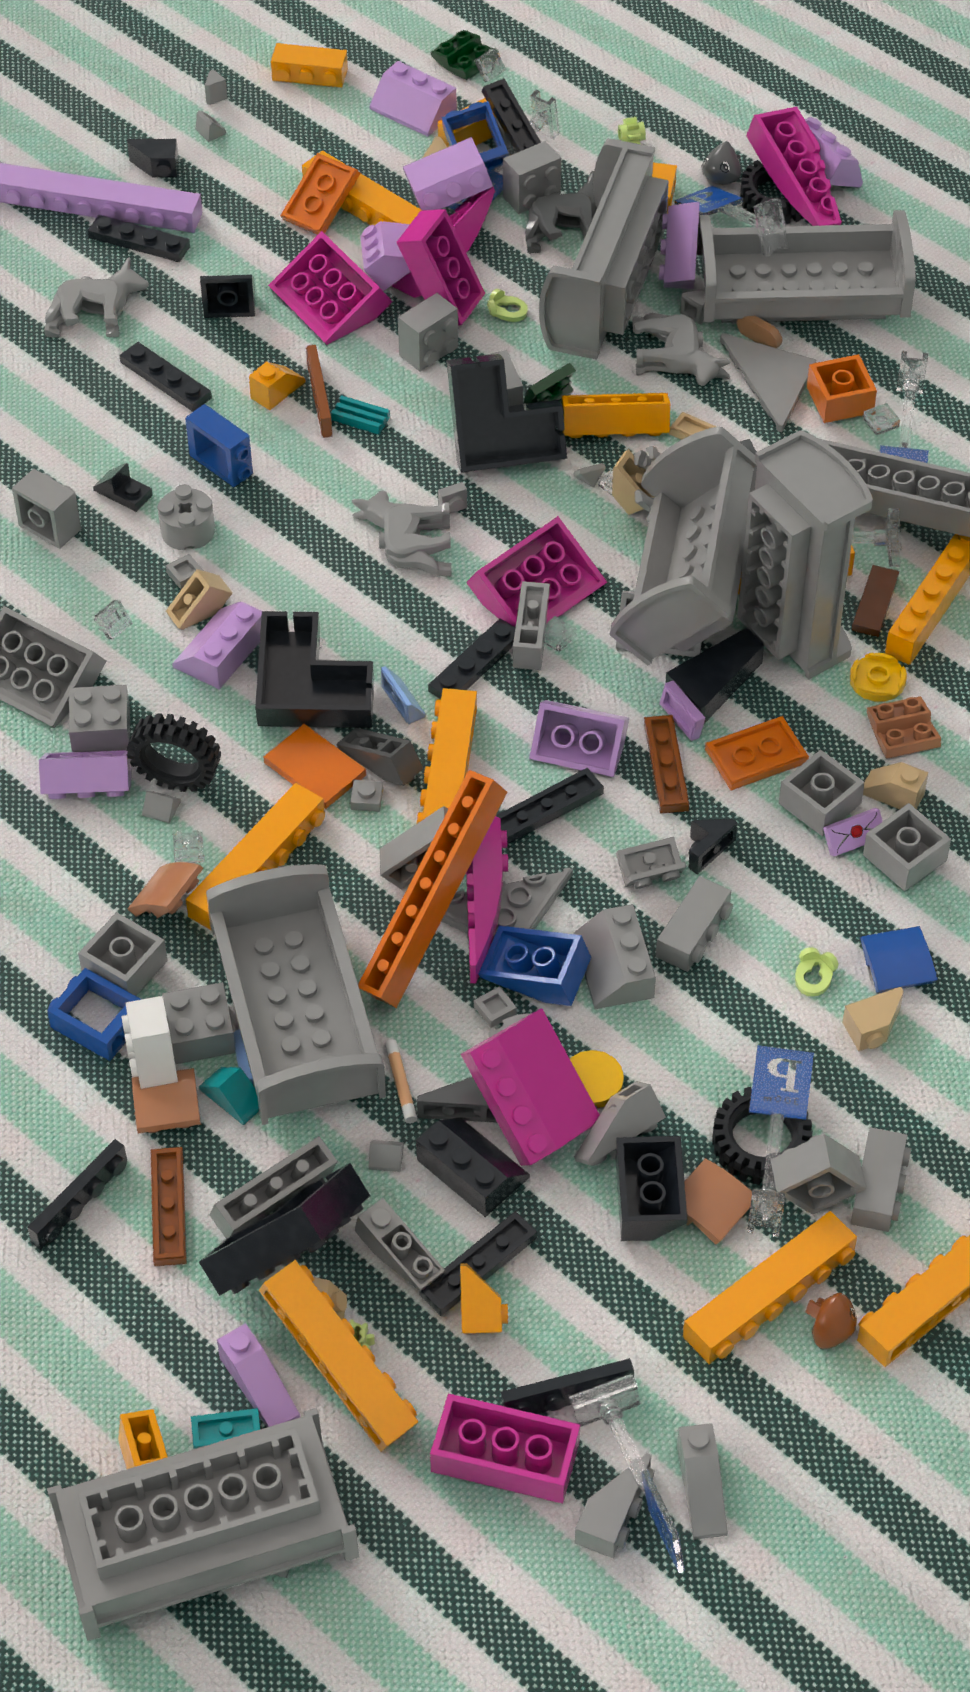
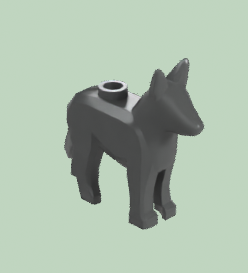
[525,171,597,254]

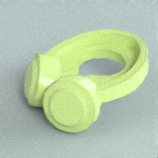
[487,289,528,322]
[795,947,838,997]

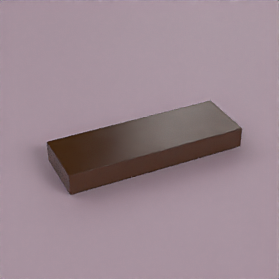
[852,565,900,637]

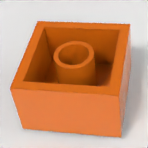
[807,354,877,423]

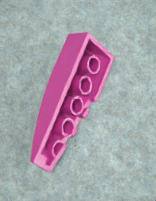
[746,107,842,226]
[391,187,495,298]
[466,816,508,983]

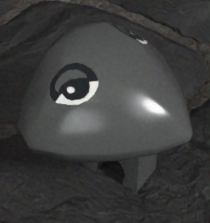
[701,141,741,185]

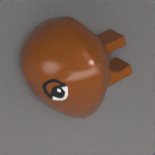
[805,1293,857,1350]

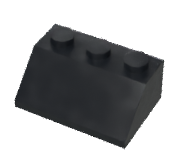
[416,1118,530,1218]
[615,1136,688,1241]

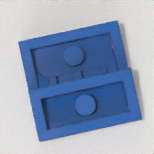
[860,926,937,993]

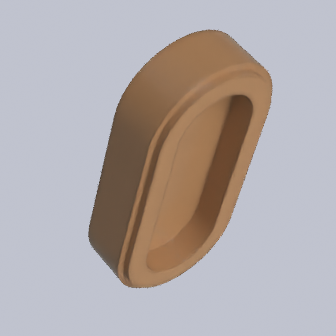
[737,316,782,348]

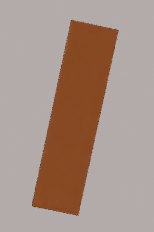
[306,344,332,438]
[644,715,689,814]
[151,1147,187,1266]

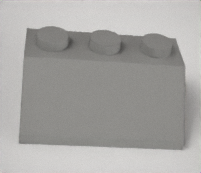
[573,904,656,1009]

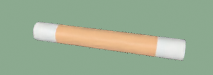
[385,1039,417,1123]

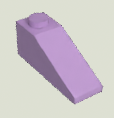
[217,1323,300,1427]

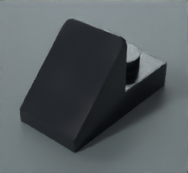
[93,463,153,512]
[688,819,738,874]

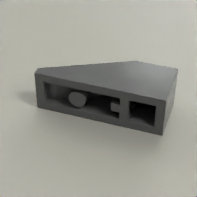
[336,728,423,786]
[417,1077,497,1123]

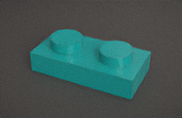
[191,1408,260,1449]

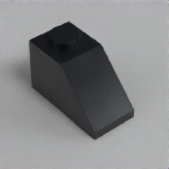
[127,139,179,178]

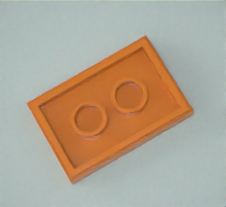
[280,153,360,235]
[705,716,809,790]
[263,724,366,809]

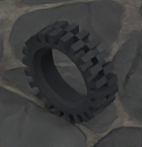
[740,160,805,225]
[126,713,221,792]
[712,1087,813,1185]

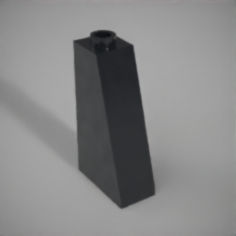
[665,627,764,724]

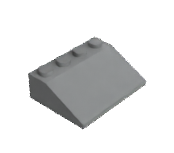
[0,606,106,728]

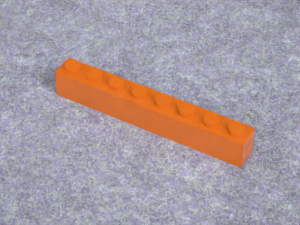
[358,770,507,1008]

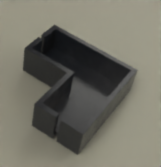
[446,354,567,472]
[255,611,374,728]
[199,1163,370,1296]

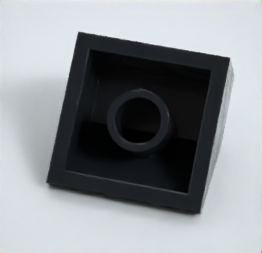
[200,275,255,318]

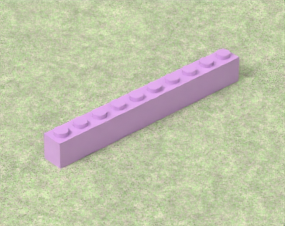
[0,163,202,233]

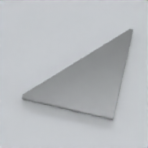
[720,333,816,432]
[441,868,573,934]

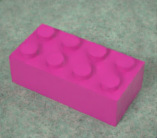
[396,209,485,325]
[430,1393,580,1504]

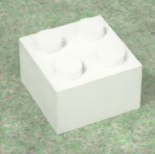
[121,996,178,1089]

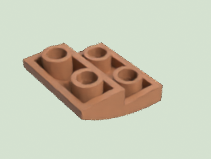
[867,696,941,759]
[128,862,204,918]
[132,1068,201,1133]
[684,1158,758,1245]

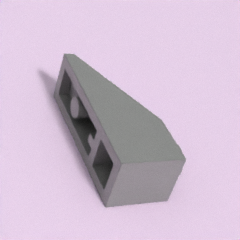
[513,581,550,670]
[677,1423,728,1540]

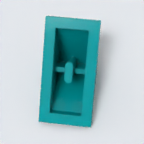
[199,1067,259,1125]

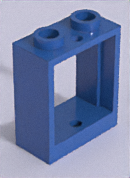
[442,101,509,171]
[185,404,253,487]
[47,968,142,1061]

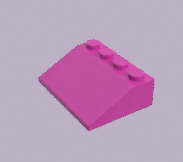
[268,231,393,345]
[466,516,607,628]
[460,1008,600,1166]

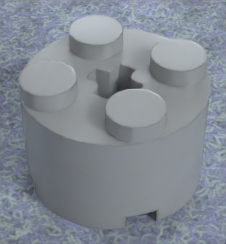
[157,484,215,550]

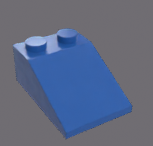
[478,925,591,1006]

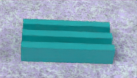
[331,396,390,435]

